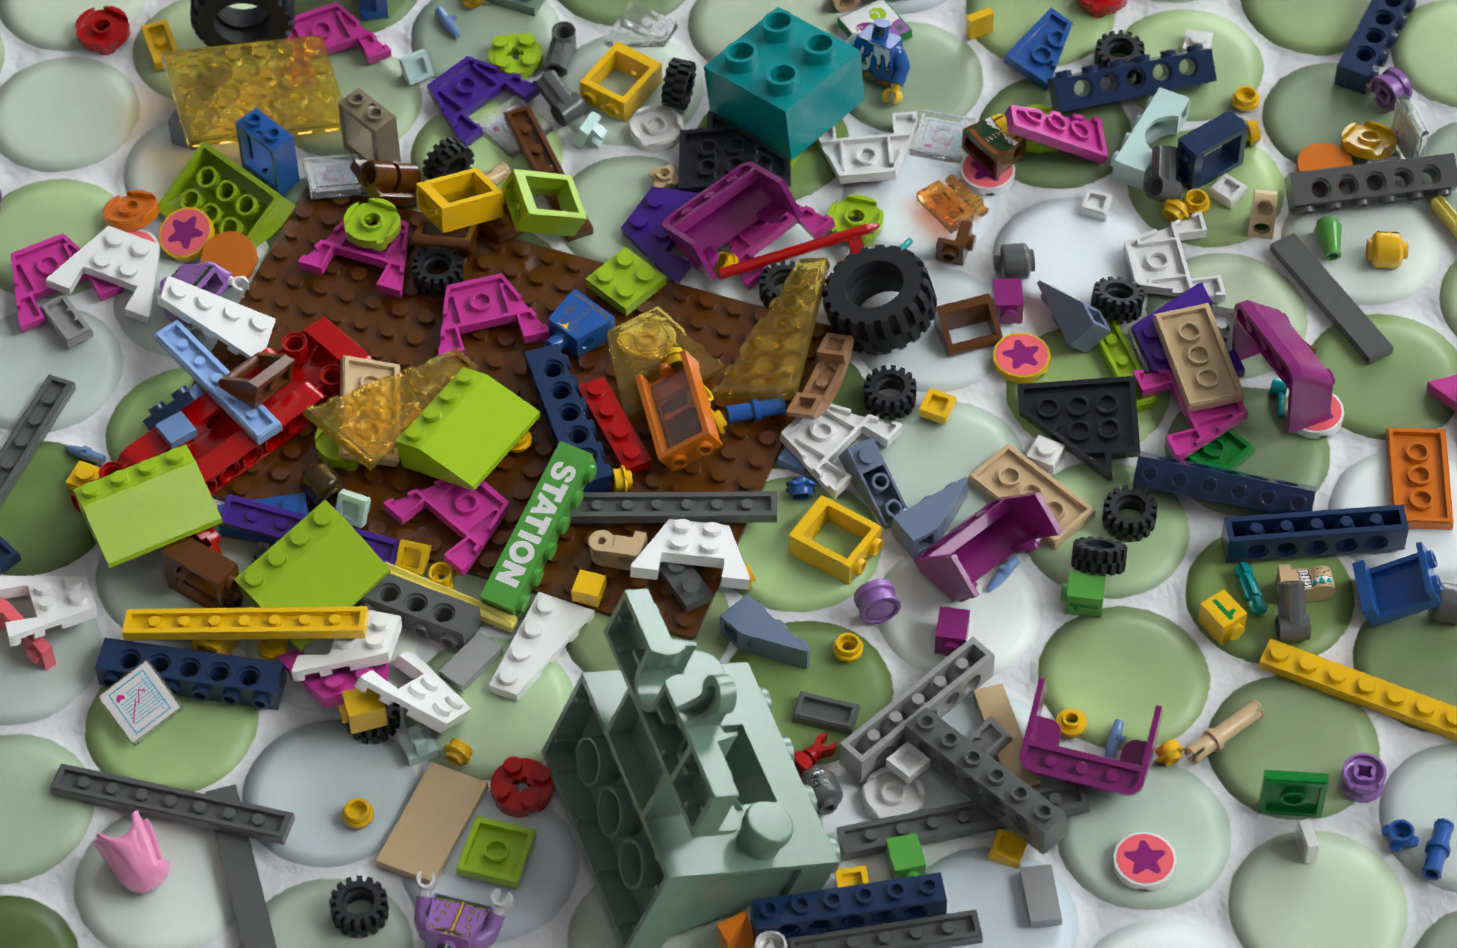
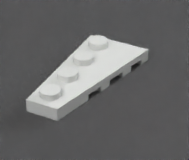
[157,276,276,359]
[489,592,595,701]

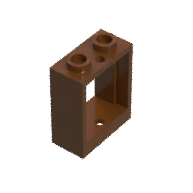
[161,536,244,608]

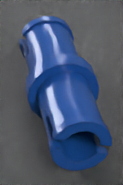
[725,396,786,424]
[1421,818,1454,881]

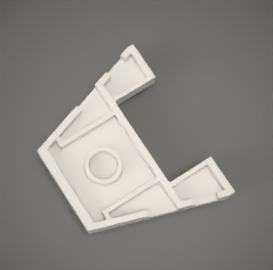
[816,111,918,184]
[1124,211,1226,302]
[46,226,160,324]
[780,404,903,499]
[630,519,750,590]
[0,576,97,647]
[291,610,403,682]
[354,649,471,733]

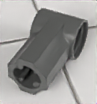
[544,21,577,78]
[534,70,587,127]
[1145,145,1182,202]
[1275,580,1311,642]

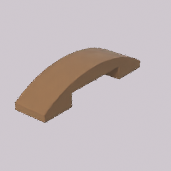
[786,333,854,420]

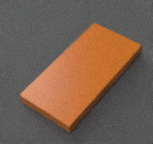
[1385,428,1454,530]

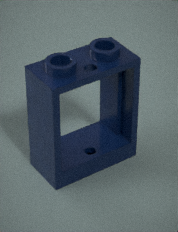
[1176,109,1248,190]

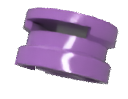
[1369,67,1413,111]
[853,579,901,624]
[1340,753,1387,803]

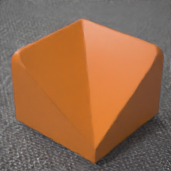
[717,911,755,948]

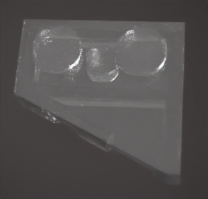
[604,1,678,48]

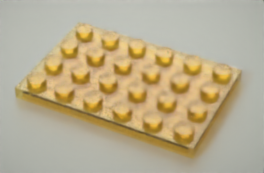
[161,35,342,148]

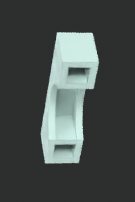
[1110,87,1190,190]

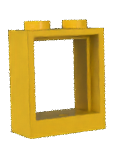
[579,41,663,122]
[416,167,506,233]
[788,495,884,585]

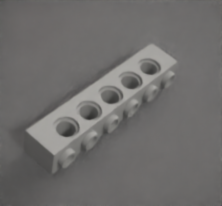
[839,637,995,783]

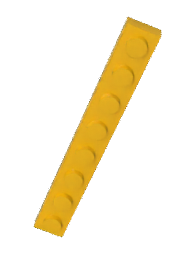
[122,606,369,641]
[1258,638,1457,742]

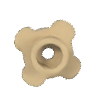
[649,164,679,189]

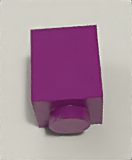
[991,278,1024,324]
[934,606,970,657]

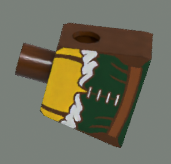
[961,114,1026,179]

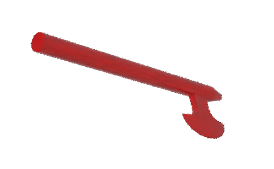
[717,223,880,280]

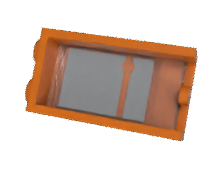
[635,349,723,472]

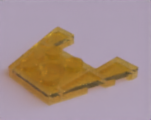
[607,306,725,418]

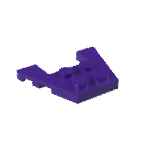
[427,56,540,147]
[621,187,699,284]
[1131,283,1245,377]

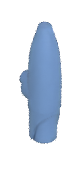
[435,7,460,38]
[65,445,106,465]
[986,555,1020,592]
[1105,719,1126,759]

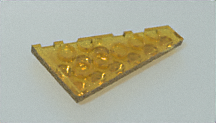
[711,257,830,399]
[303,349,479,471]

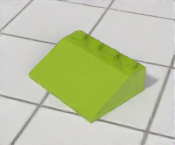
[158,141,296,248]
[395,367,541,491]
[73,445,223,568]
[234,500,391,653]

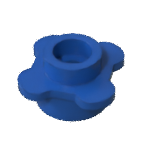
[786,477,815,501]
[1382,819,1419,852]

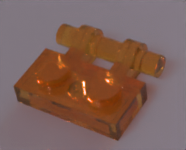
[916,174,989,233]

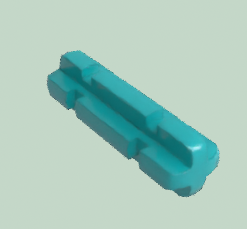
[1233,562,1267,617]

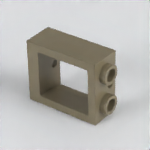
[338,88,401,163]

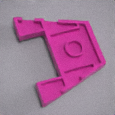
[288,2,392,90]
[728,204,836,290]
[298,220,410,298]
[10,233,124,333]
[438,273,550,363]
[1132,369,1248,460]
[383,480,510,577]
[276,650,389,709]

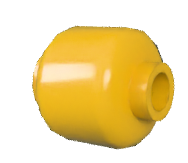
[1366,231,1408,268]

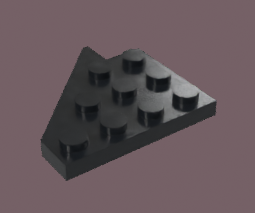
[679,111,791,193]
[1018,376,1140,481]

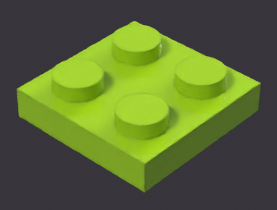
[585,247,666,316]
[456,816,537,889]

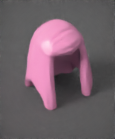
[94,811,170,894]

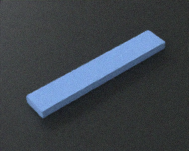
[154,320,283,445]

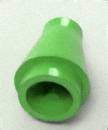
[1314,216,1342,261]

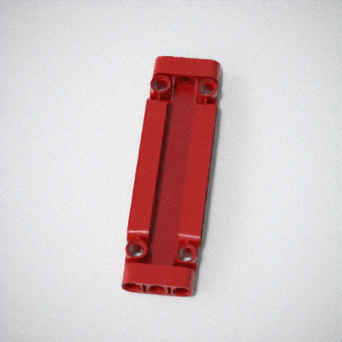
[70,316,372,515]

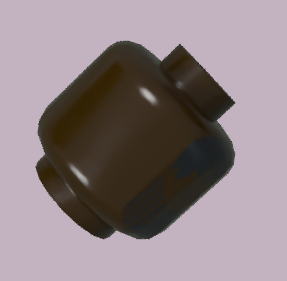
[300,463,344,506]

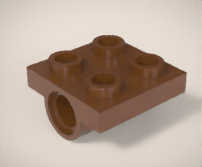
[350,159,421,206]

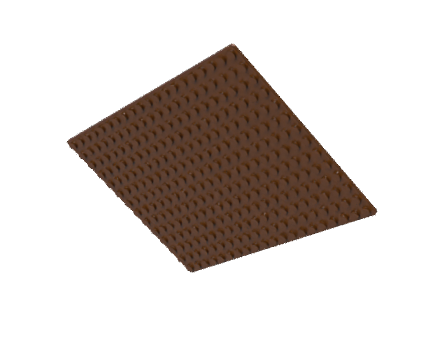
[191,184,833,640]

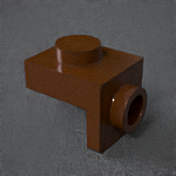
[936,220,976,266]

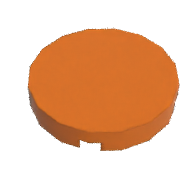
[1296,142,1353,190]
[103,190,160,231]
[201,231,258,288]

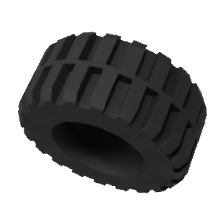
[190,0,295,56]
[822,244,937,355]

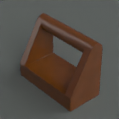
[413,220,478,255]
[934,293,1003,357]
[218,352,295,409]

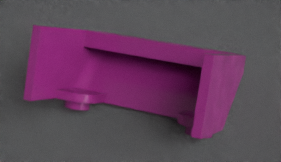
[662,162,803,281]
[1232,300,1335,434]
[913,491,1063,602]
[1020,677,1163,796]

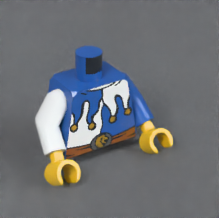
[844,18,910,104]

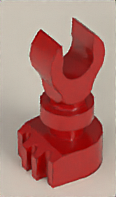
[794,733,837,778]

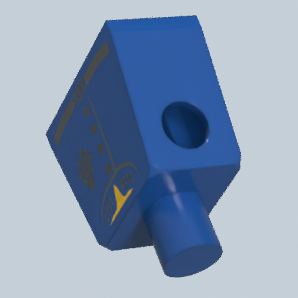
[544,289,615,357]

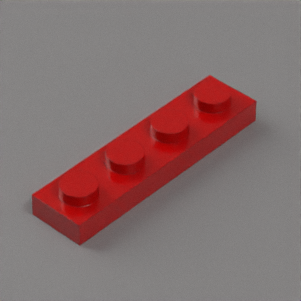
[578,376,652,474]

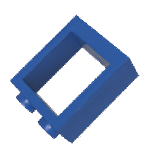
[235,108,300,195]

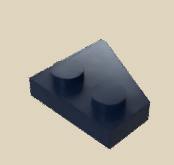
[143,383,203,431]

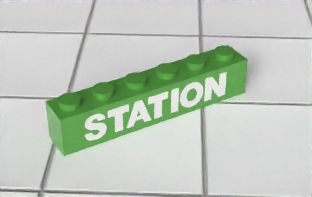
[479,441,597,618]

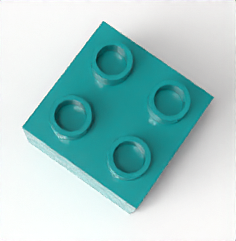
[704,7,865,161]

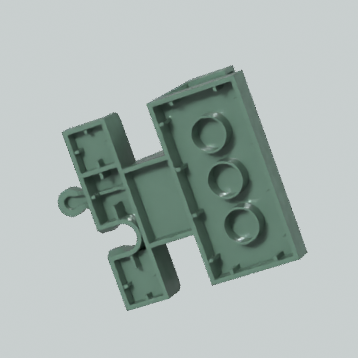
[541,589,840,948]

